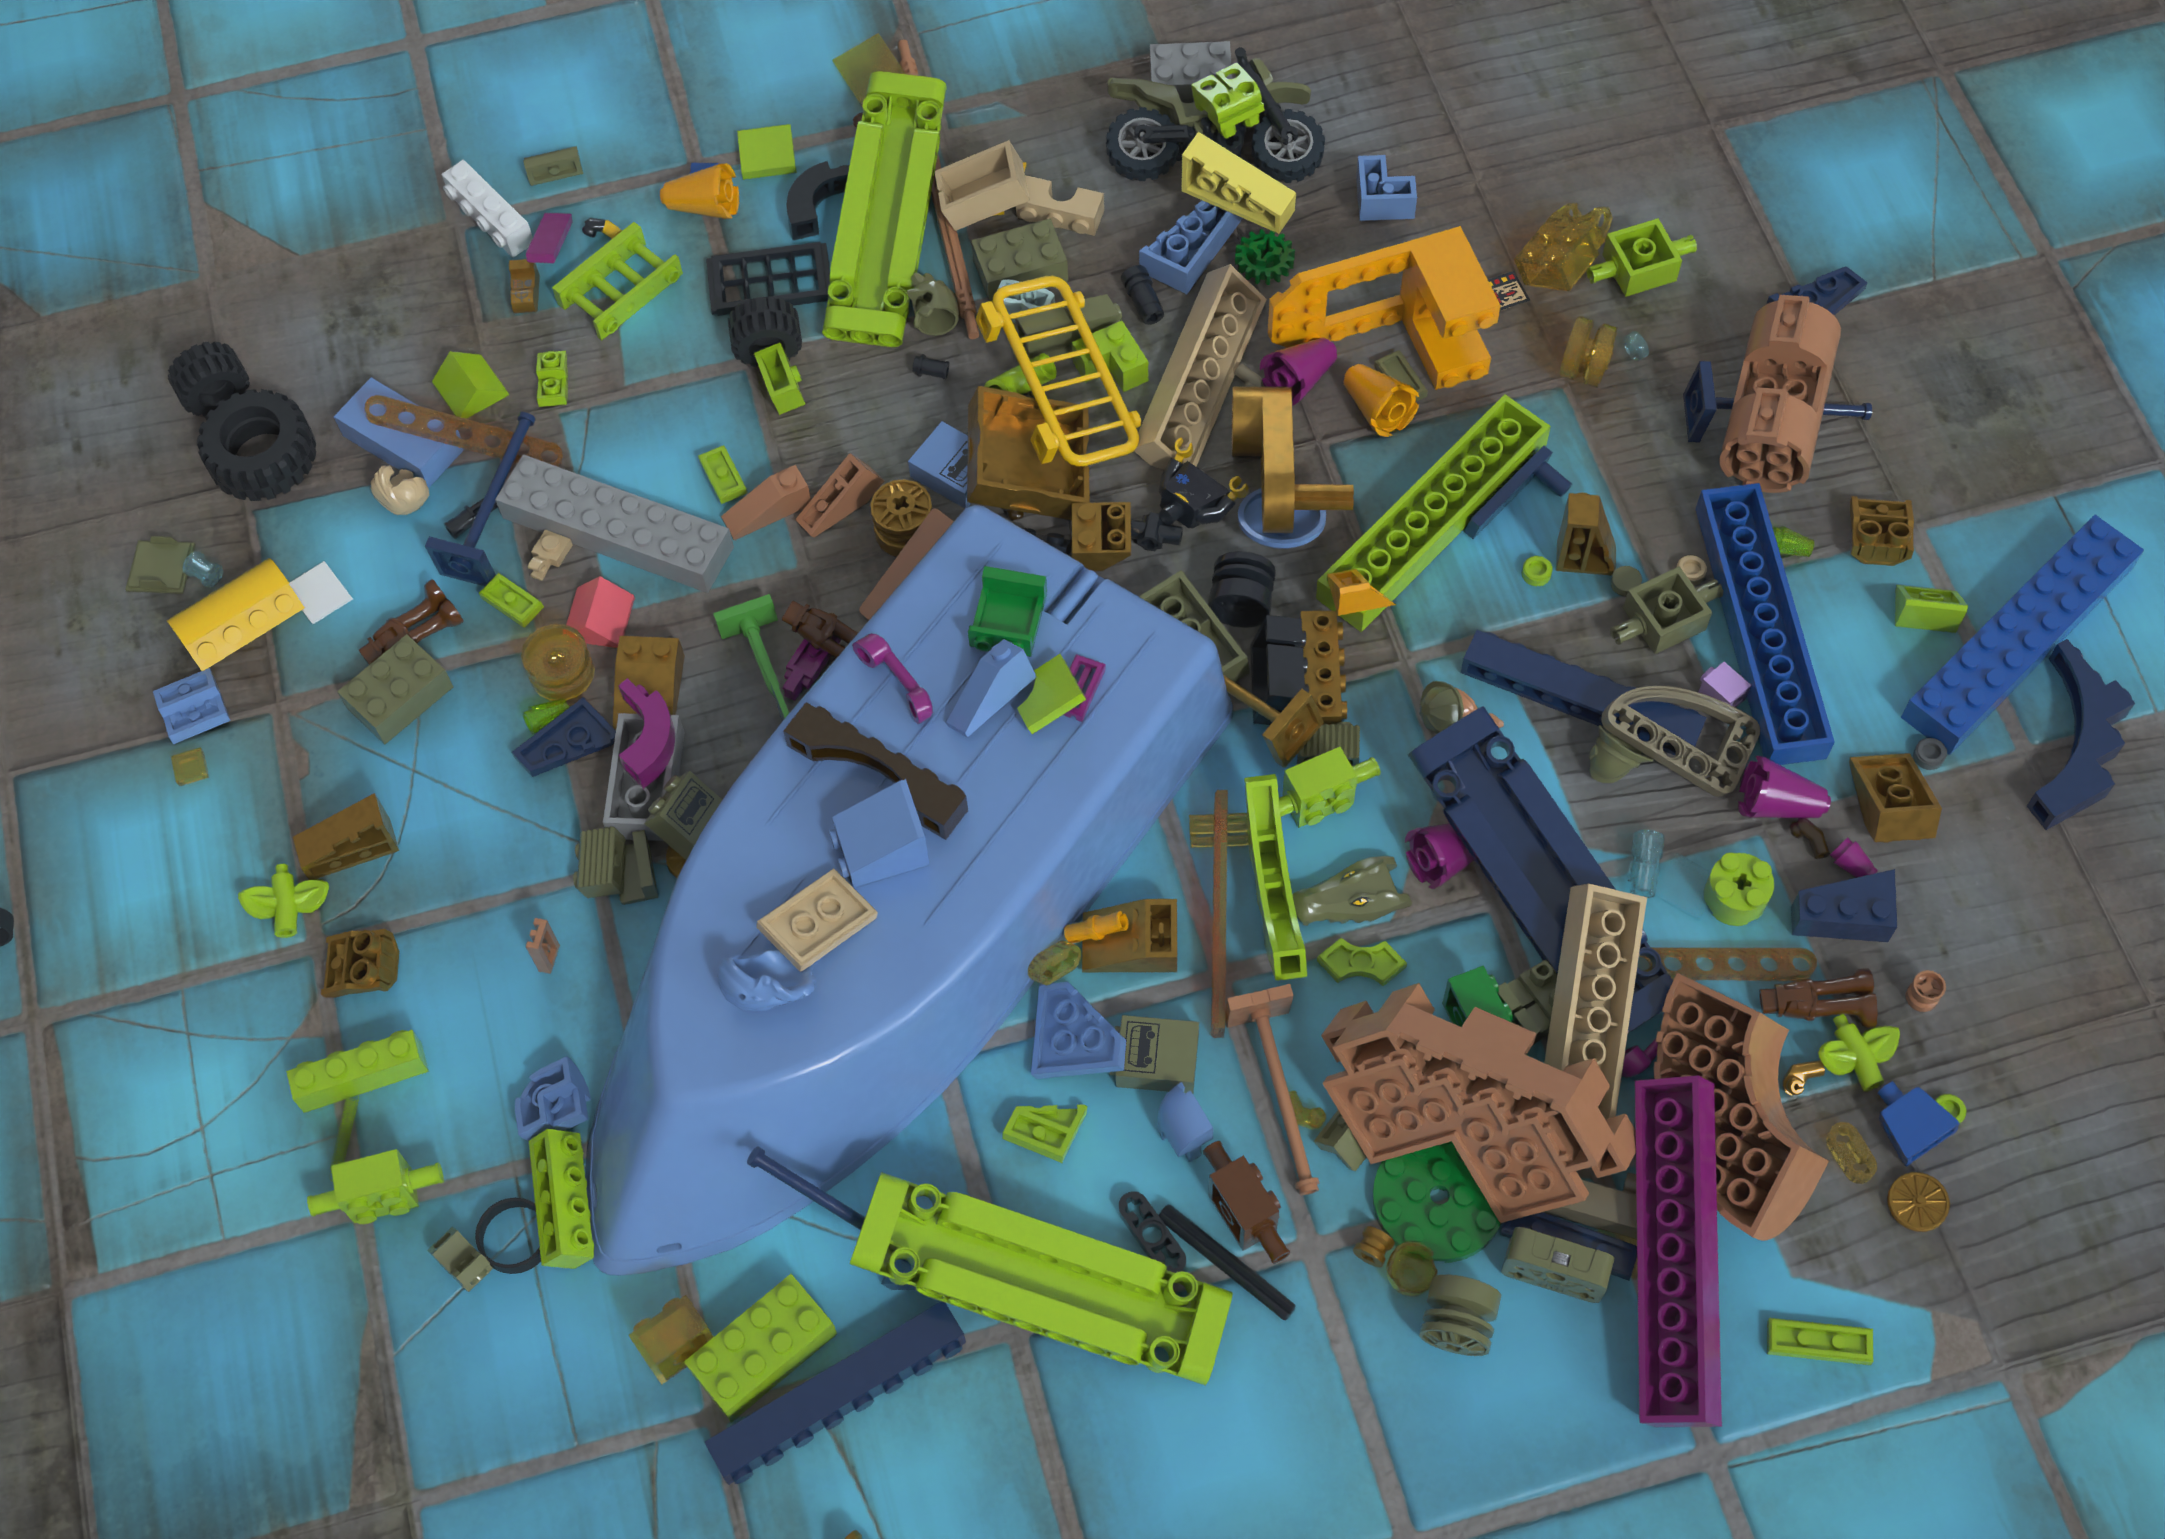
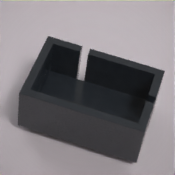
[1250,615,1309,725]

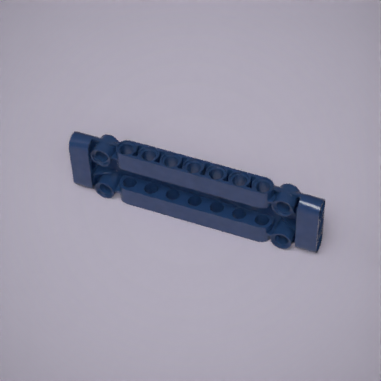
[1408,706,1673,1033]

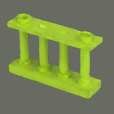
[552,222,683,341]

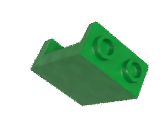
[968,566,1047,657]

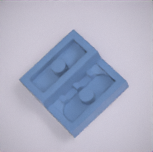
[153,668,231,744]

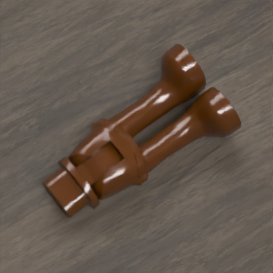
[359,579,464,665]
[782,600,858,658]
[1759,968,1878,1028]

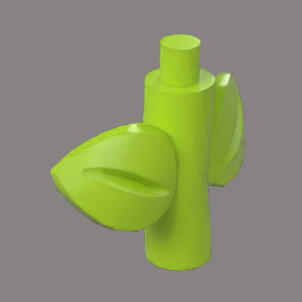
[238,864,329,938]
[1818,1014,1900,1092]

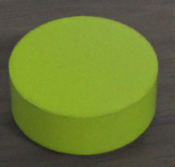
[1522,556,1553,586]
[1935,1094,1966,1125]

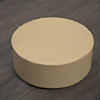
[1676,555,1707,586]

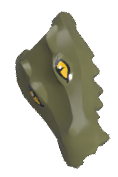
[1293,856,1412,926]

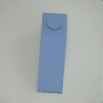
[946,639,1037,737]

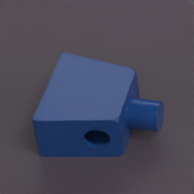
[1877,1081,1960,1167]

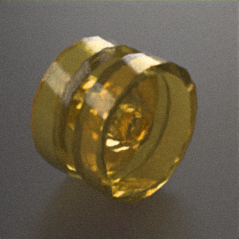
[1559,316,1618,388]
[521,624,595,701]

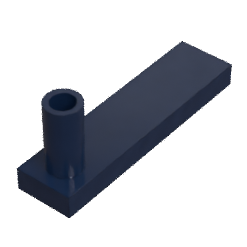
[1464,445,1573,539]

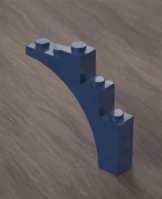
[2027,639,2135,830]

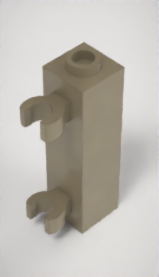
[1543,1172,1637,1240]

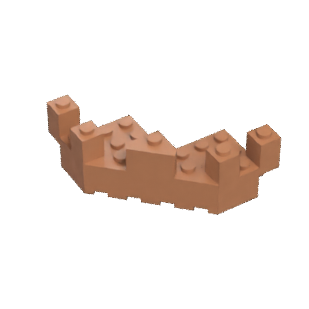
[1321,983,1636,1223]

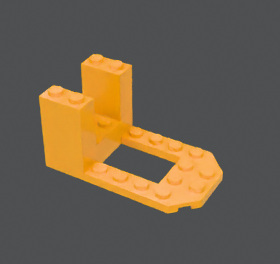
[1268,226,1501,390]

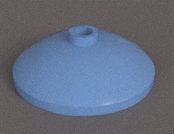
[1238,488,1326,549]

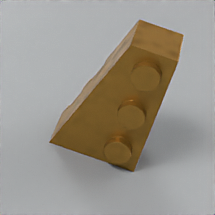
[1556,493,1616,576]
[293,793,399,880]

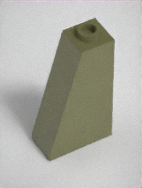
[1015,294,1123,359]

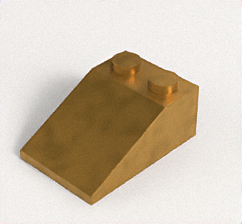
[613,636,685,730]
[1849,753,1942,843]

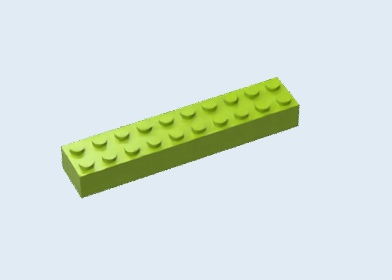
[1316,394,1551,632]

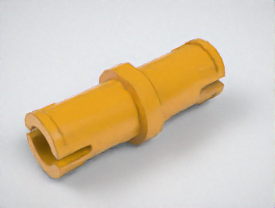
[1064,911,1128,944]

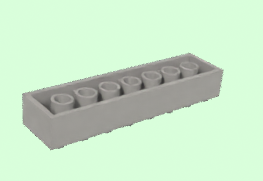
[495,455,734,593]

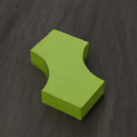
[1317,938,1407,986]

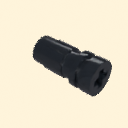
[1121,265,1164,325]

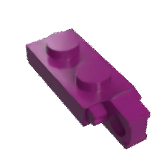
[782,635,841,701]

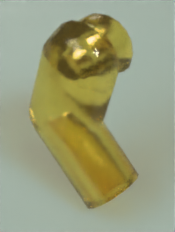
[1289,1091,1326,1130]

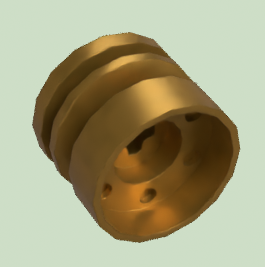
[870,479,932,557]

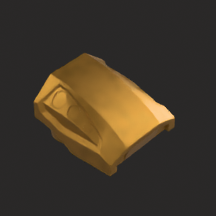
[1850,496,1914,566]
[321,928,400,998]

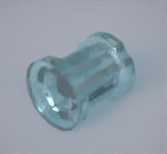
[182,551,223,588]

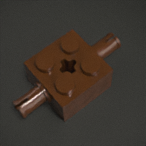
[1203,1141,1290,1264]

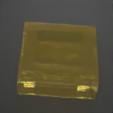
[171,747,209,786]

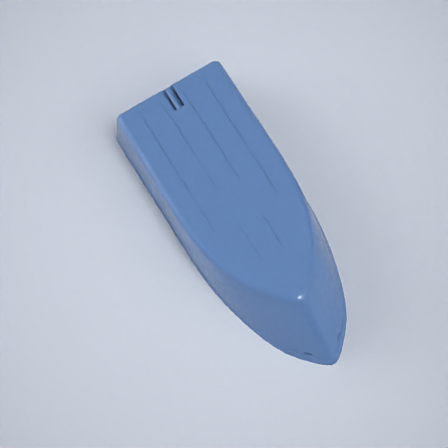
[585,505,1233,1276]

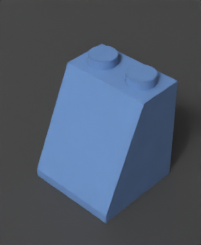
[829,779,929,888]

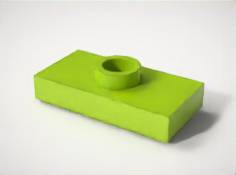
[698,445,748,504]
[479,573,544,628]

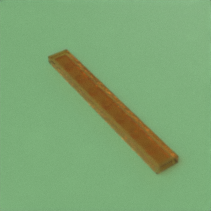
[1211,790,1228,1038]

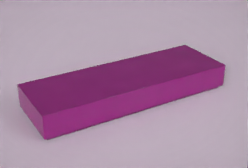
[526,213,573,263]

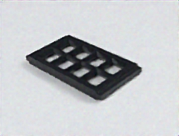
[706,242,830,316]

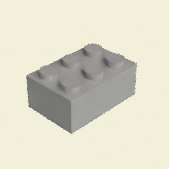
[1150,41,1232,103]

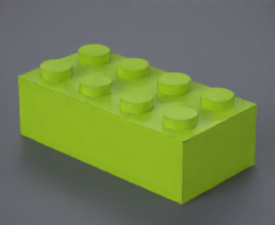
[684,1274,837,1423]

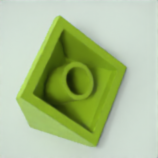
[432,351,509,422]
[1895,585,1968,633]

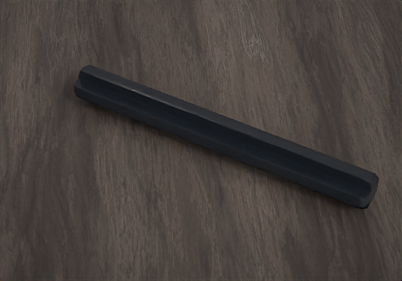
[1158,1204,1296,1320]

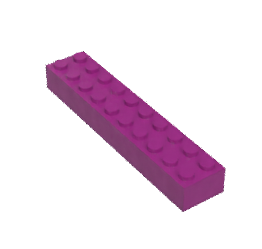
[1635,1075,1722,1427]

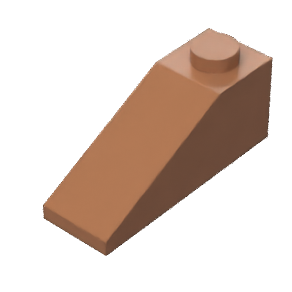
[795,453,884,538]
[721,465,811,540]

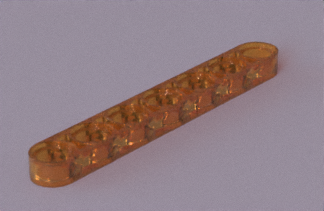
[364,395,563,467]
[1640,947,1817,981]

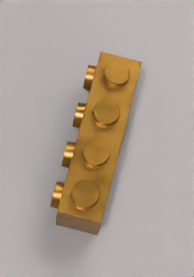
[1300,611,1347,725]

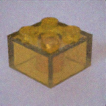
[628,1295,713,1385]

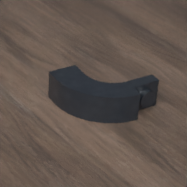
[786,161,850,241]

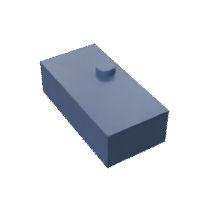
[334,378,465,488]

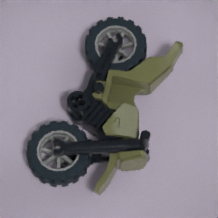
[1106,47,1325,183]

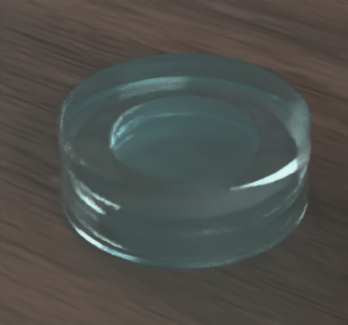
[1623,331,1649,361]

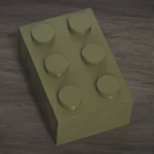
[971,218,1068,302]
[337,634,453,745]

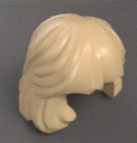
[371,465,430,515]

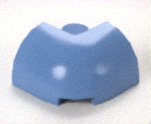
[515,1056,591,1141]
[1158,1082,1213,1162]

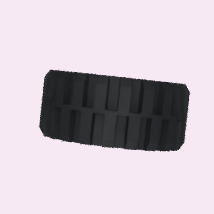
[197,389,317,501]

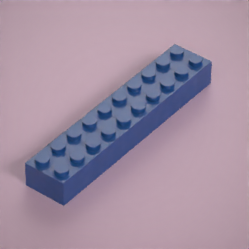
[1695,483,1835,765]
[1901,514,2144,755]

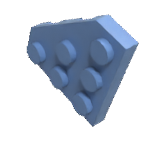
[1031,982,1126,1079]

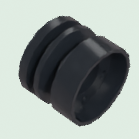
[1208,551,1276,628]

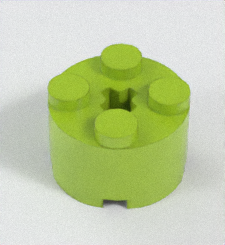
[1703,852,1774,926]

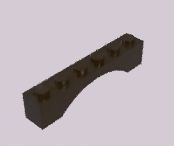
[783,702,968,840]

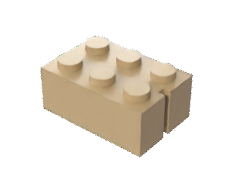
[935,140,1030,231]

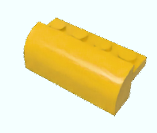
[166,558,305,671]

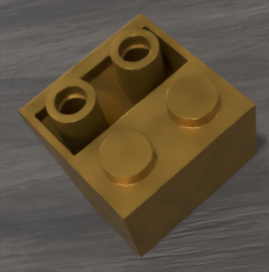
[1072,502,1131,571]

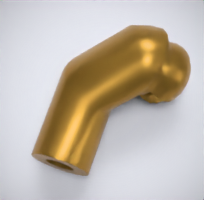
[1783,1060,1825,1095]

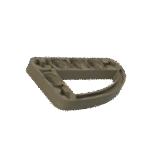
[1601,686,1760,797]

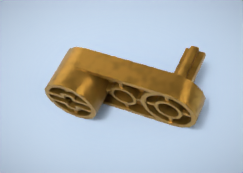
[1232,387,1354,533]

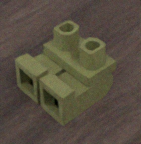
[1498,959,1557,1045]

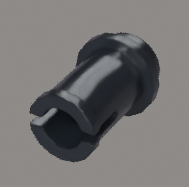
[912,354,950,379]

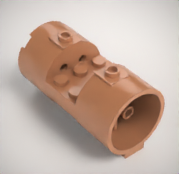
[1720,295,1841,493]

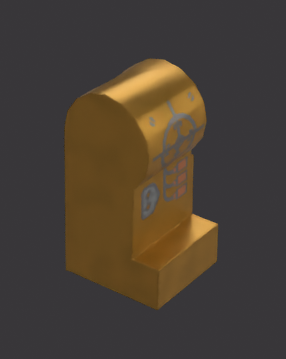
[509,259,540,313]

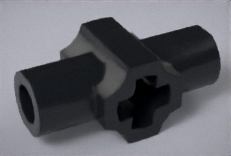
[1131,512,1183,552]

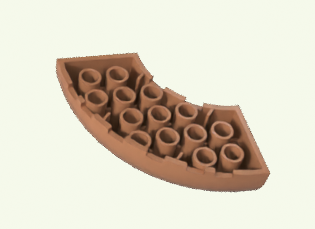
[1654,973,1829,1241]

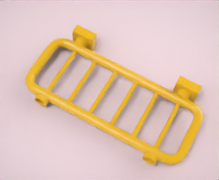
[975,276,1141,467]

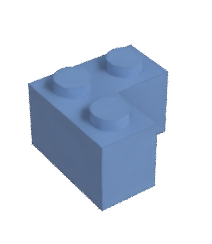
[1356,155,1417,221]

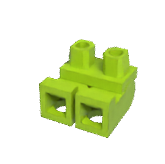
[1191,63,1265,138]

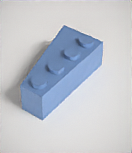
[1139,200,1243,294]

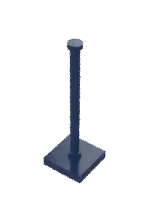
[1683,361,1872,443]
[425,412,536,586]
[747,1146,916,1290]

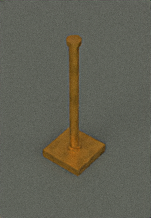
[1224,675,1324,768]

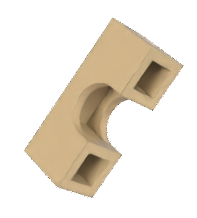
[1016,175,1104,236]

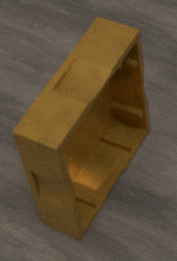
[967,386,1090,520]

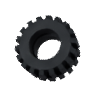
[728,297,802,367]
[168,341,250,416]

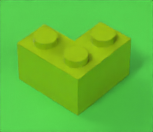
[1072,321,1149,392]

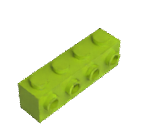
[286,1030,429,1113]
[529,1129,594,1269]

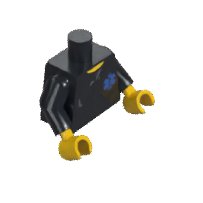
[1159,438,1249,529]

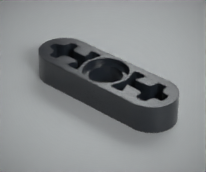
[1119,1192,1186,1273]

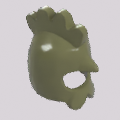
[907,273,959,336]

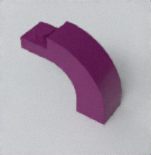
[618,678,675,789]

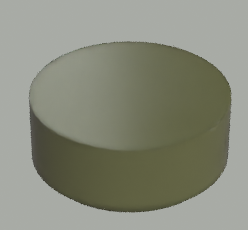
[1611,566,1642,597]

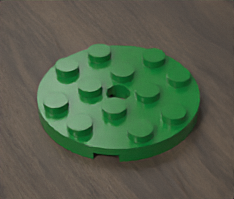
[1373,1141,1501,1263]

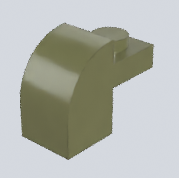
[427,1227,493,1292]

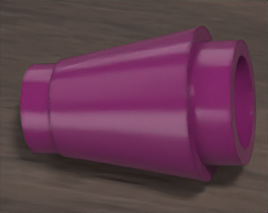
[1830,837,1878,878]

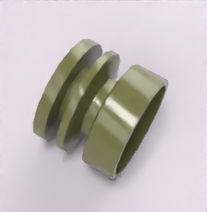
[1419,1274,1502,1356]

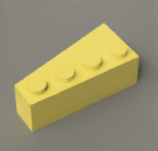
[1182,132,1296,234]

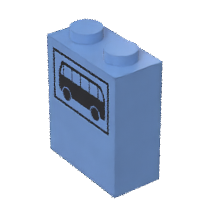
[908,421,971,509]

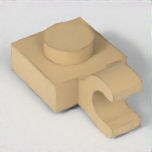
[528,530,573,581]

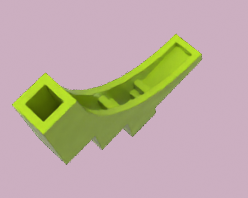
[1244,774,1307,981]

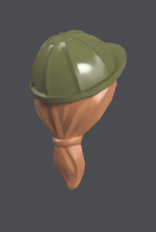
[1419,681,1504,734]

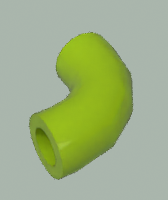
[984,353,1057,395]

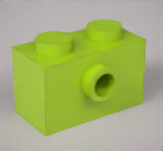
[754,343,805,415]

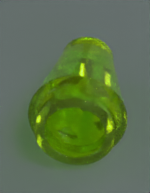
[1773,525,1814,557]
[523,698,569,734]

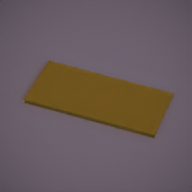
[832,33,906,113]

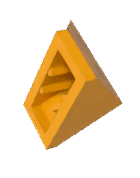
[1327,569,1396,616]

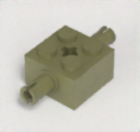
[1610,566,1723,654]

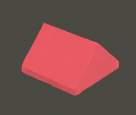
[562,576,635,648]

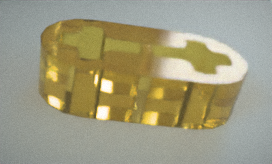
[1028,940,1081,985]
[1826,1122,1877,1184]

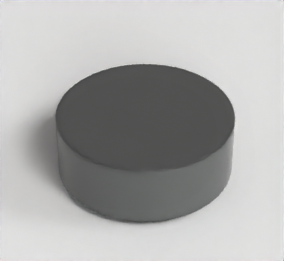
[1913,738,1947,770]

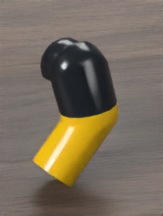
[582,218,623,239]

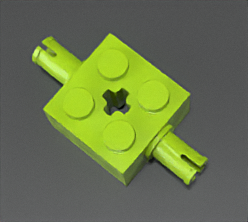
[1586,218,1697,297]
[1279,747,1381,828]
[307,1149,444,1224]

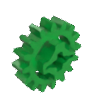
[1235,229,1295,285]

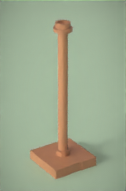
[1224,984,1320,1196]

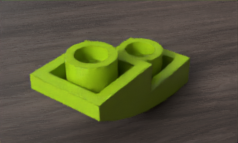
[536,351,568,407]

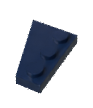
[1767,266,1868,315]
[512,697,616,777]

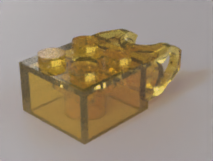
[1514,203,1613,291]

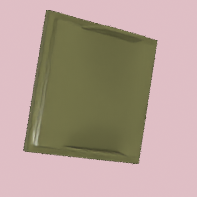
[125,536,195,594]

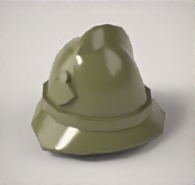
[1589,725,1654,783]

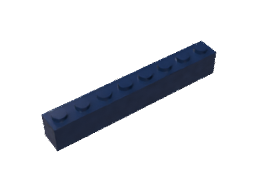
[1461,630,1707,756]
[704,1301,966,1485]

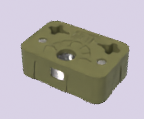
[1501,1227,1614,1303]

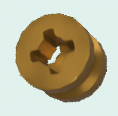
[1353,1226,1395,1267]

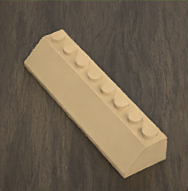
[1134,264,1267,470]

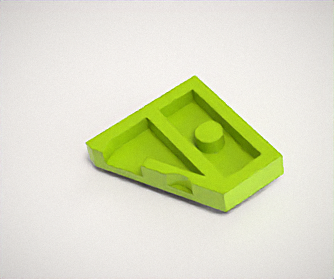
[1002,1104,1088,1163]

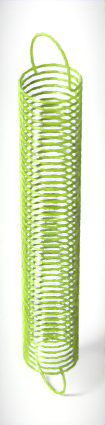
[329,1092,359,1181]

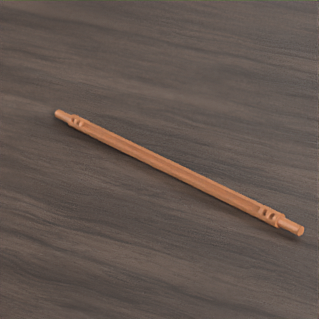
[898,40,979,339]

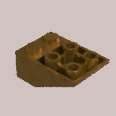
[1082,899,1177,973]

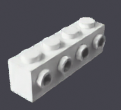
[441,160,533,258]

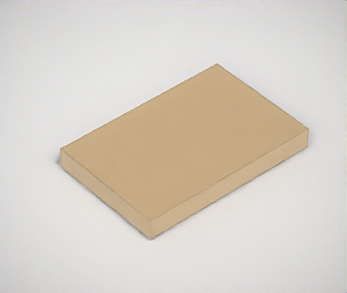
[757,868,878,972]

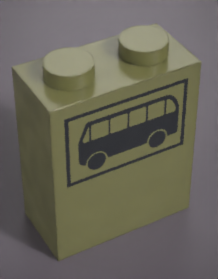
[644,771,723,860]
[1110,1015,1199,1093]

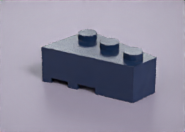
[1791,869,1897,942]

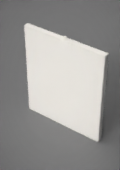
[289,561,353,624]

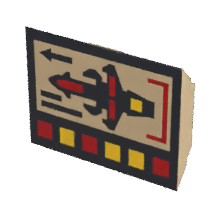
[1488,271,1530,310]

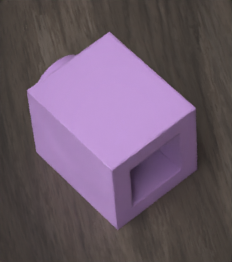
[1698,662,1751,708]

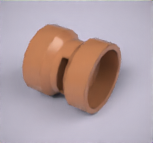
[1906,970,1946,1012]

